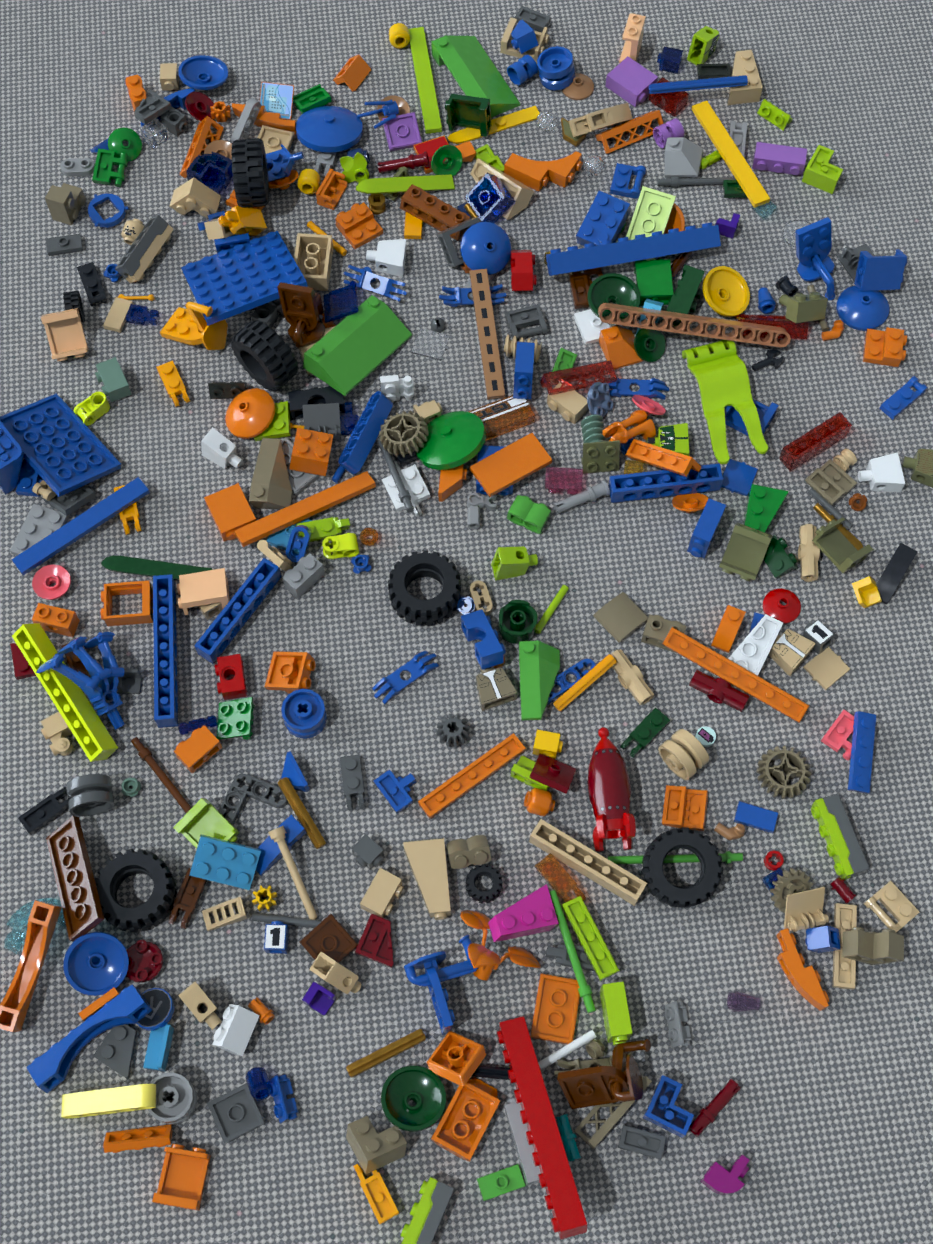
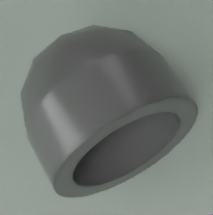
[431,317,445,333]

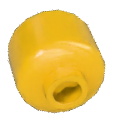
[389,23,410,49]
[297,169,321,195]

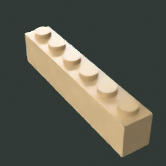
[529,819,647,906]

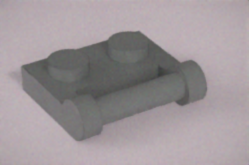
[505,304,548,341]

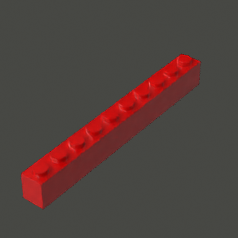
[496,1016,588,1240]

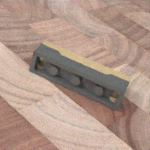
[115,215,174,283]

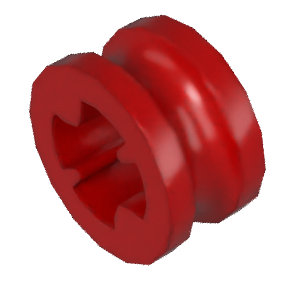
[764,850,784,871]

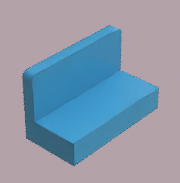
[143,1024,174,1072]

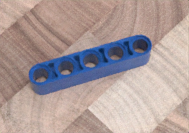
[338,391,393,475]

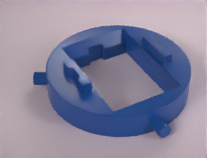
[88,194,129,228]

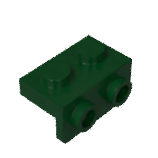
[763,535,799,579]

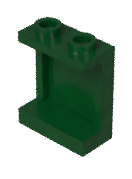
[445,94,492,137]

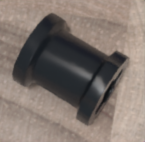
[775,276,799,297]

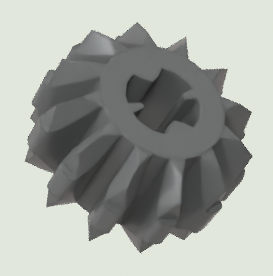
[436,714,470,747]

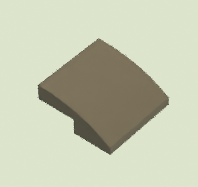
[805,459,857,505]
[593,592,648,643]

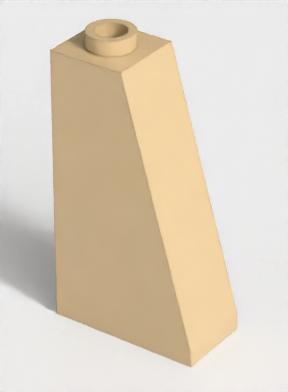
[403,839,451,920]

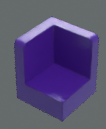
[715,213,740,239]
[302,982,336,1016]

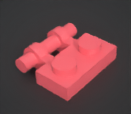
[821,710,854,760]

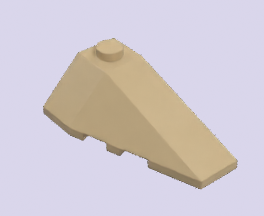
[470,158,534,220]

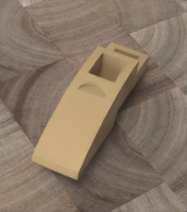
[568,103,633,138]

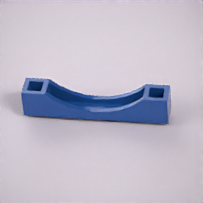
[26,984,152,1093]

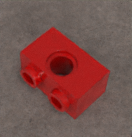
[215,654,247,700]

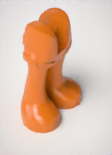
[602,410,656,444]

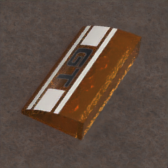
[468,395,535,441]

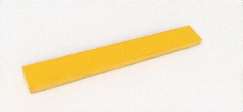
[692,100,770,208]

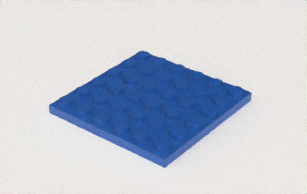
[181,231,308,326]

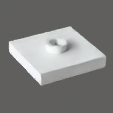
[574,309,616,345]

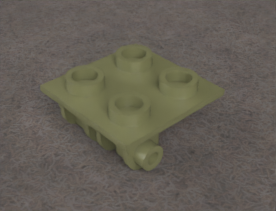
[581,440,620,474]

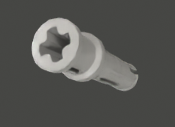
[554,480,610,514]

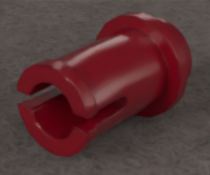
[830,876,856,904]

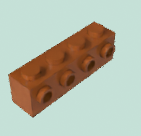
[400,184,470,241]

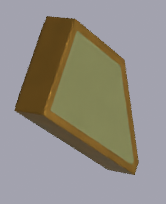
[561,117,587,147]

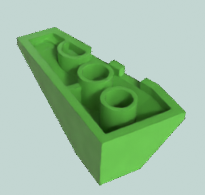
[519,641,560,721]

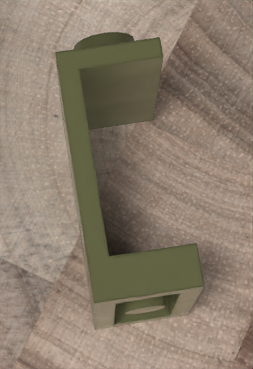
[812,517,874,573]
[719,522,773,581]

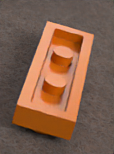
[103,1125,173,1153]

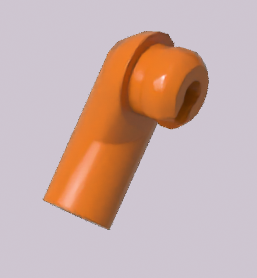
[821,320,844,341]

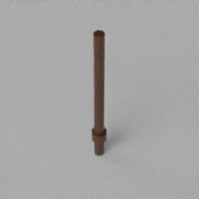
[131,737,192,813]

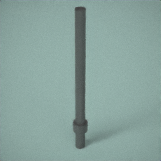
[657,177,758,187]
[377,435,414,513]

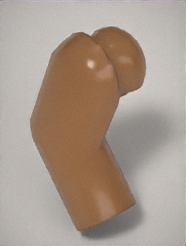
[714,822,746,840]

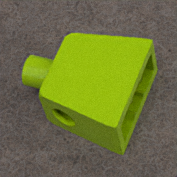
[491,546,538,581]

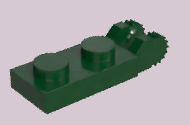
[620,707,670,758]

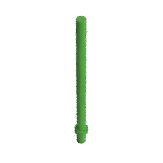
[608,851,743,864]

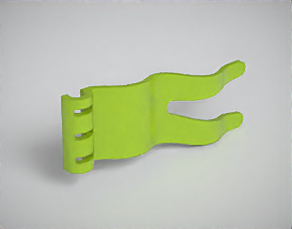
[682,340,768,464]

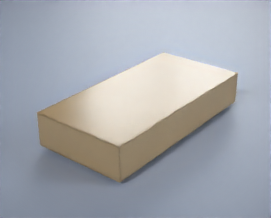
[103,297,133,333]

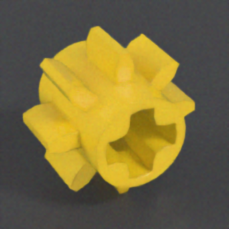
[252,885,278,912]

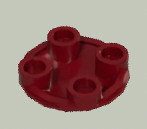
[126,940,163,982]

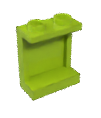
[173,798,240,849]

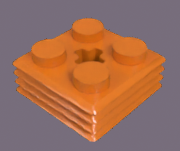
[427,1031,486,1087]

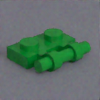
[92,148,128,187]

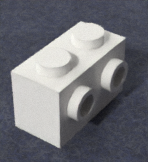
[212,1004,260,1056]

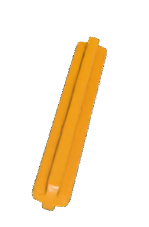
[553,654,617,711]

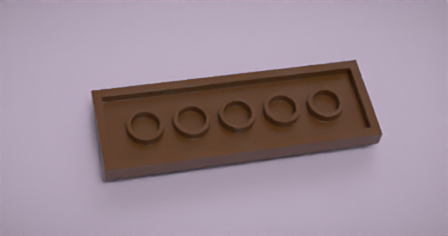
[46,816,104,942]

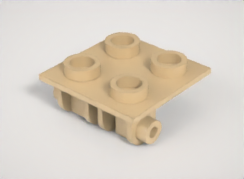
[784,887,829,932]

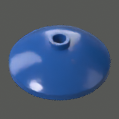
[178,55,228,91]
[460,222,511,275]
[836,286,890,331]
[63,932,129,996]

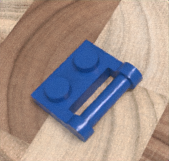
[610,163,646,199]

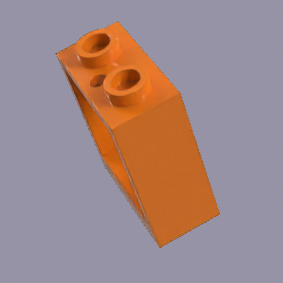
[100,580,153,626]

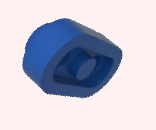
[286,525,311,562]

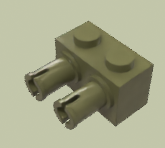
[779,292,828,323]

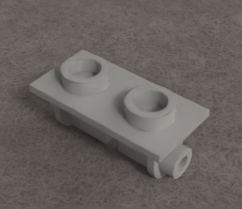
[665,1001,692,1048]

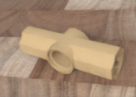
[798,524,820,582]
[611,649,654,705]

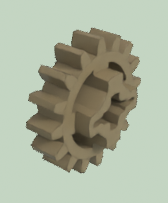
[770,868,813,913]

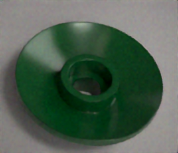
[634,328,665,362]

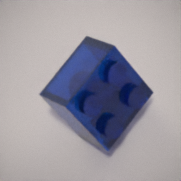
[465,172,516,224]

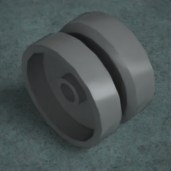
[66,774,115,817]

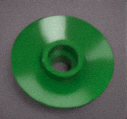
[108,127,142,162]
[431,145,463,177]

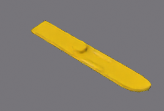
[448,105,542,144]

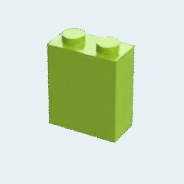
[599,981,633,1046]

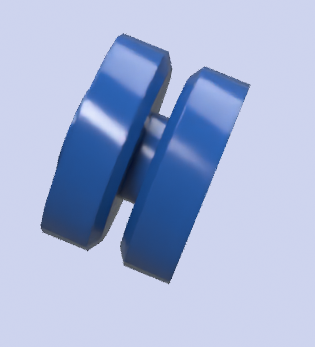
[537,46,575,90]
[281,689,327,739]

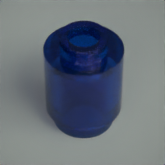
[245,1067,272,1101]

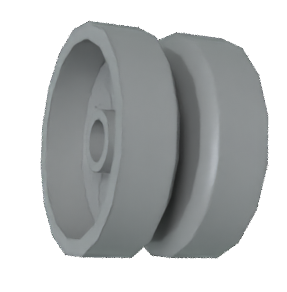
[148,1072,197,1125]

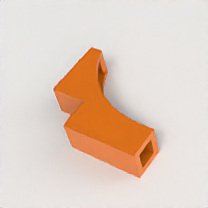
[504,151,583,192]

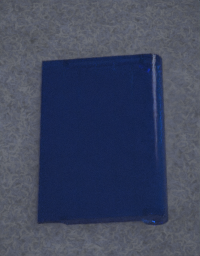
[323,281,359,323]

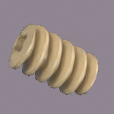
[504,334,542,363]

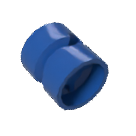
[507,55,538,86]

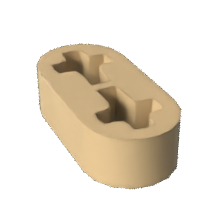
[470,580,493,616]

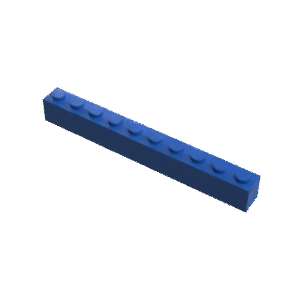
[546,222,721,276]

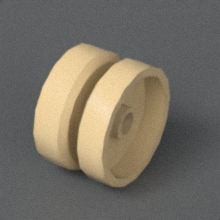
[658,729,709,780]

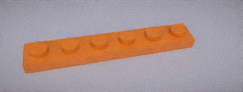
[418,733,526,819]

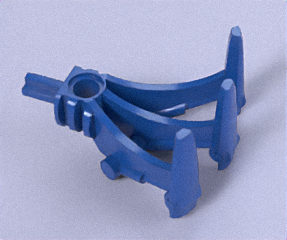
[36,632,125,729]

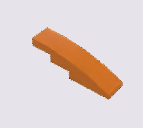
[232,103,296,135]

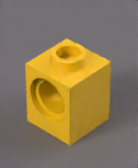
[533,729,563,759]

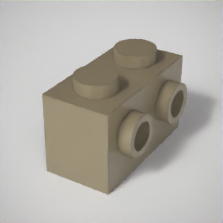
[641,614,686,653]

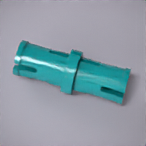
[555,1114,581,1162]

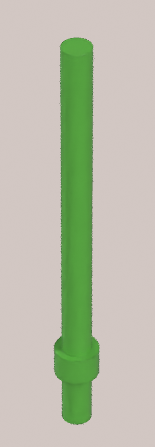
[549,890,596,1013]

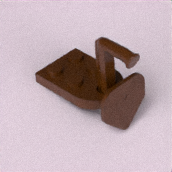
[277,282,325,348]
[557,1039,651,1109]

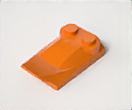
[431,1077,501,1162]

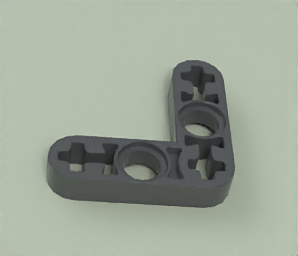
[218,773,288,825]

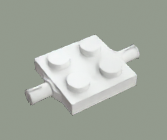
[382,461,431,516]

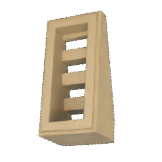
[202,896,248,931]

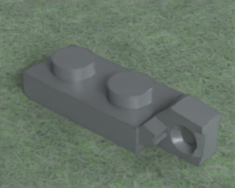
[545,943,595,971]

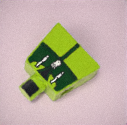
[687,26,720,66]
[647,423,689,456]

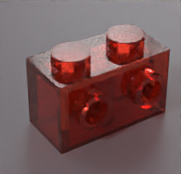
[649,77,689,117]

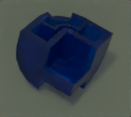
[186,152,233,195]

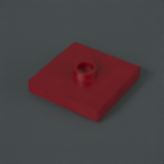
[529,753,576,794]

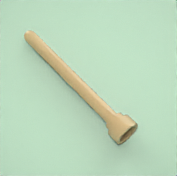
[268,826,317,920]

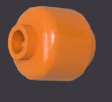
[524,788,555,816]

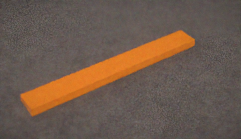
[234,471,376,547]
[662,627,809,723]

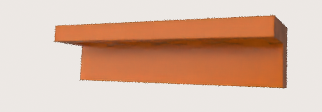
[595,110,664,154]
[179,116,224,181]
[625,439,701,477]

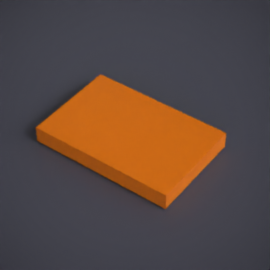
[530,974,580,1044]

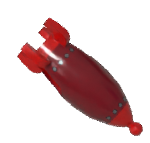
[587,727,636,852]

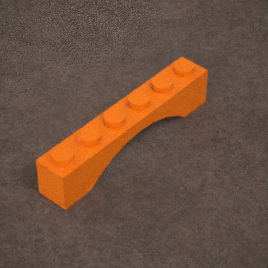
[0,900,62,1032]

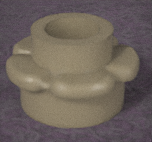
[585,1039,605,1060]

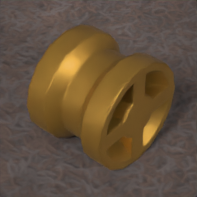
[368,193,386,215]

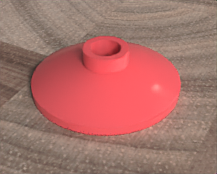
[632,395,666,416]
[32,564,71,600]

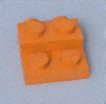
[335,202,383,249]
[863,327,907,367]
[264,651,316,694]

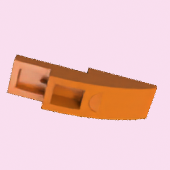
[776,928,829,1011]

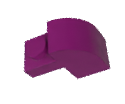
[700,1154,750,1195]

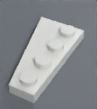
[714,614,783,678]

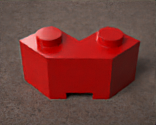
[510,250,536,291]

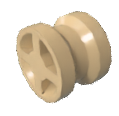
[833,449,857,472]

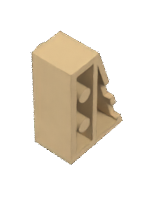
[727,50,763,105]

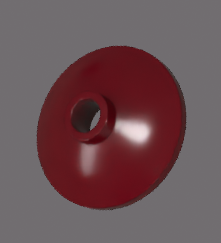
[185,92,214,121]

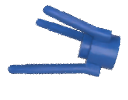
[357,100,399,129]

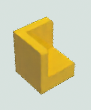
[852,576,882,608]

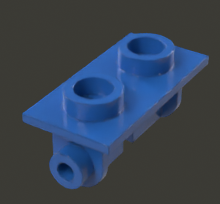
[269,1075,298,1124]

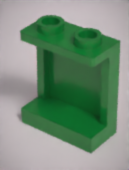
[634,259,674,306]

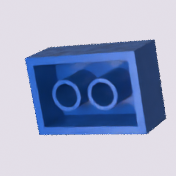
[576,191,631,246]

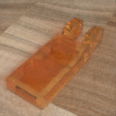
[535,853,586,903]

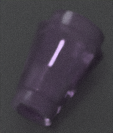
[727,991,760,1012]

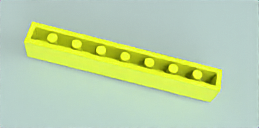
[12,623,118,762]

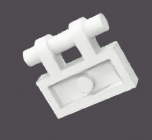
[380,375,414,402]

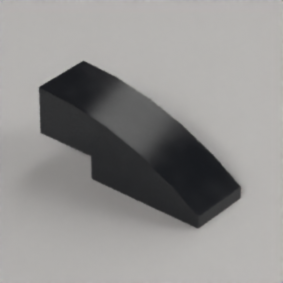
[876,543,918,605]

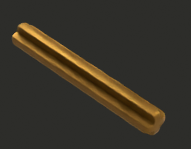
[278,777,326,849]
[346,1029,426,1077]

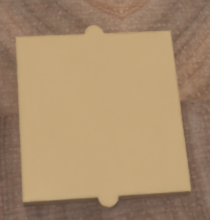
[803,647,850,690]

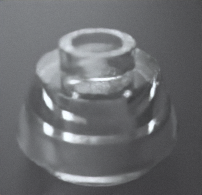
[583,155,605,177]

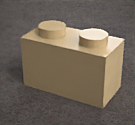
[547,381,588,424]
[360,868,404,918]

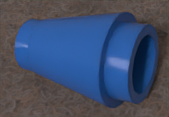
[758,287,776,314]

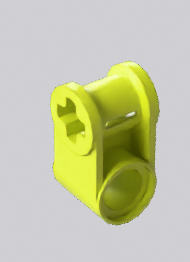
[73,392,110,426]
[322,533,359,559]

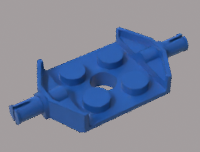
[232,144,304,182]

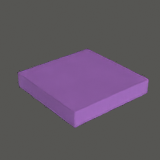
[382,112,422,152]

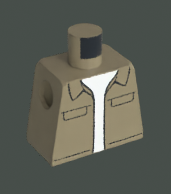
[476,665,517,711]

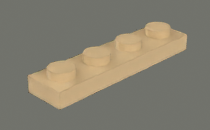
[832,903,857,990]

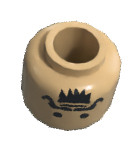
[121,219,144,245]

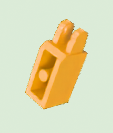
[218,206,267,236]

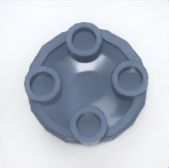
[587,382,614,417]

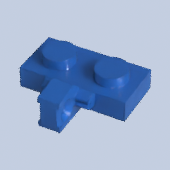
[374,769,416,814]

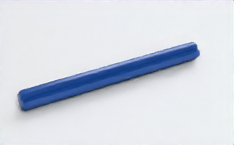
[649,75,748,94]

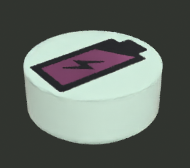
[695,726,716,747]

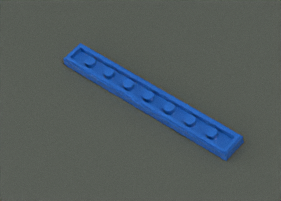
[11,477,150,576]

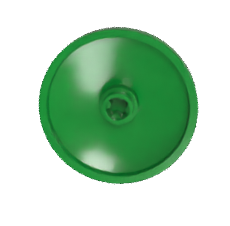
[415,411,486,470]

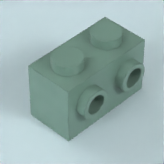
[95,357,132,402]

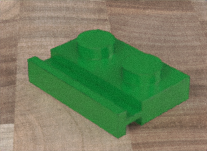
[293,84,332,114]

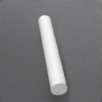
[538,1029,597,1070]

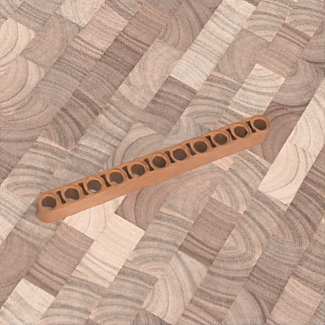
[598,303,791,347]

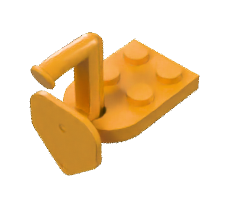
[160,302,228,350]

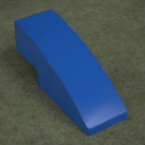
[256,815,306,876]

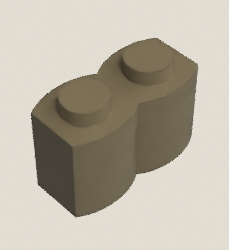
[446,835,491,869]

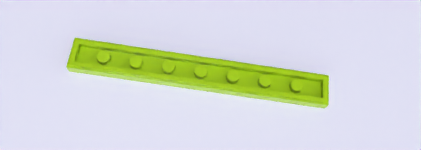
[409,27,442,134]

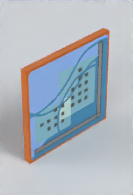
[260,82,294,120]

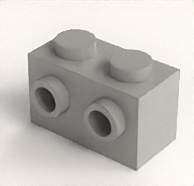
[283,553,325,599]

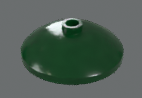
[587,273,640,319]
[381,1066,446,1132]

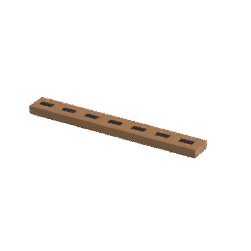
[469,269,505,400]

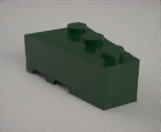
[666,264,705,326]

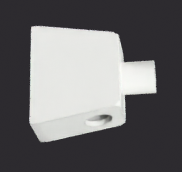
[366,239,407,277]
[201,427,243,469]
[858,453,905,492]

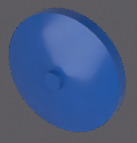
[296,106,363,152]

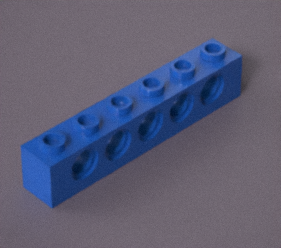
[608,463,723,503]
[194,558,282,664]

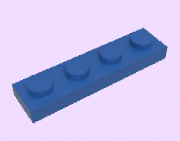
[848,711,876,794]

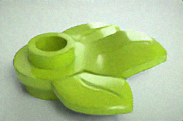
[340,152,369,183]

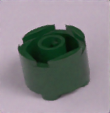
[498,600,537,644]

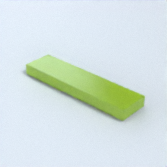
[562,896,620,981]

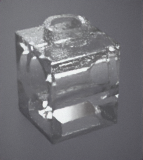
[140,118,169,150]

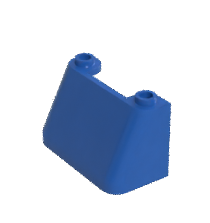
[0,421,24,495]

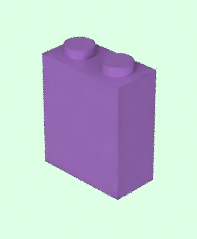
[605,56,658,107]

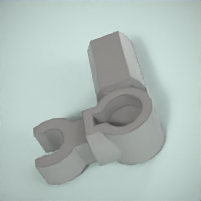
[466,493,496,529]

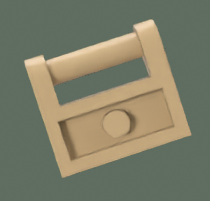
[257,540,294,572]
[864,881,920,933]

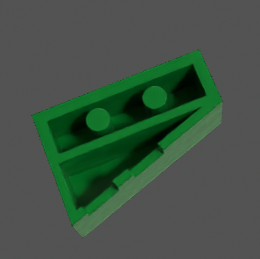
[743,484,789,533]

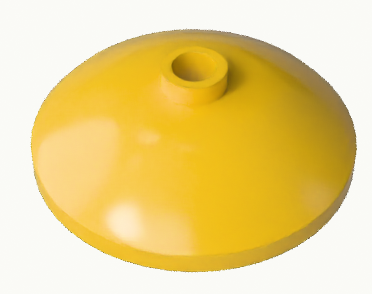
[703,266,750,317]

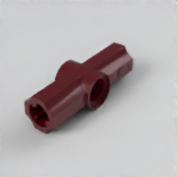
[689,670,750,712]

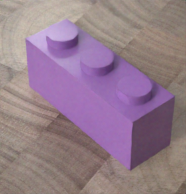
[752,142,807,176]

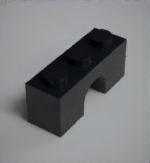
[288,386,346,420]

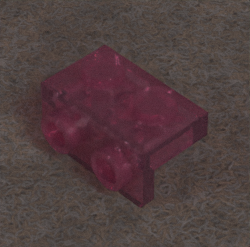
[545,467,583,495]

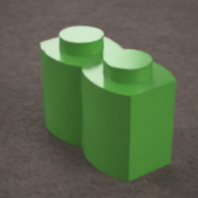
[507,495,551,534]

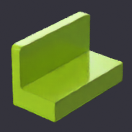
[511,756,549,791]

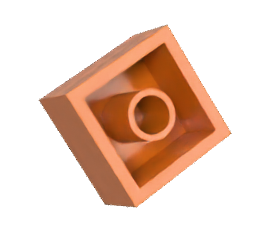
[289,428,333,476]

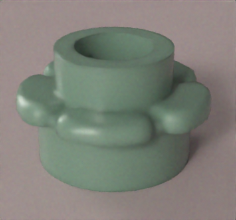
[121,778,141,797]

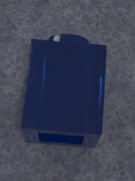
[657,46,683,74]

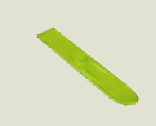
[356,174,455,194]

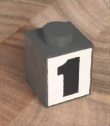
[803,620,835,654]

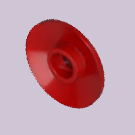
[762,589,801,624]

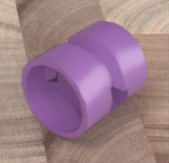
[653,118,684,148]

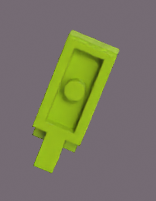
[296,517,350,542]

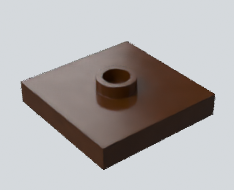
[299,914,358,963]

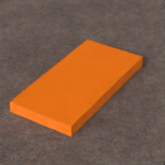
[470,433,552,497]

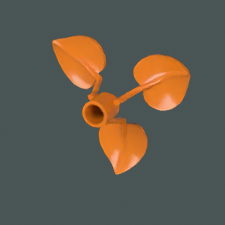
[460,910,541,981]

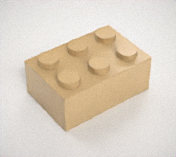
[294,233,333,291]

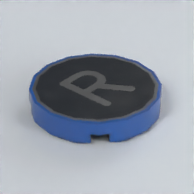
[136,988,175,1031]

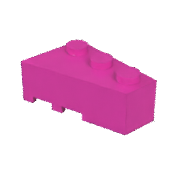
[488,884,559,942]

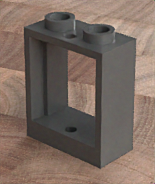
[437,217,490,267]

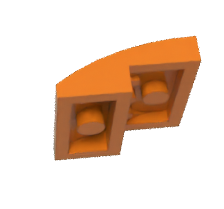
[662,785,708,831]

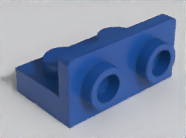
[16,459,43,497]

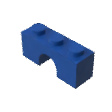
[461,609,506,670]

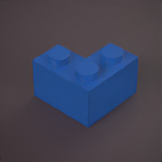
[643,1075,694,1138]

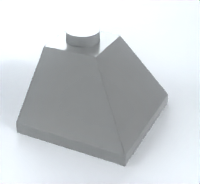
[664,137,703,178]

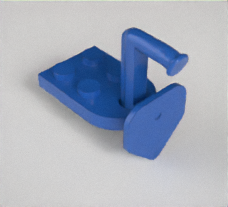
[795,217,835,300]
[404,935,478,1035]

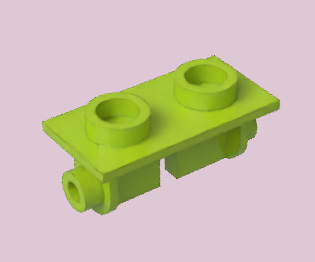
[757,99,793,131]

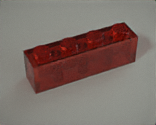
[779,412,852,472]

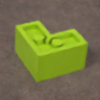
[802,145,843,194]

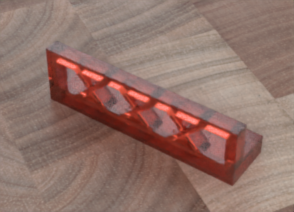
[735,314,809,339]
[540,360,617,395]

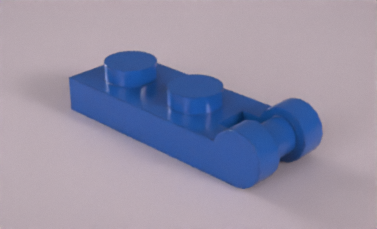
[879,376,928,420]

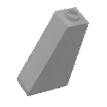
[504,1098,541,1186]

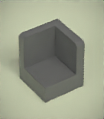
[117,669,142,694]

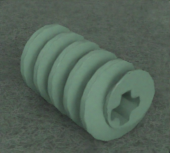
[581,414,606,443]

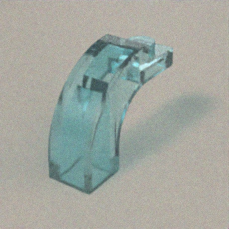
[4,898,66,954]

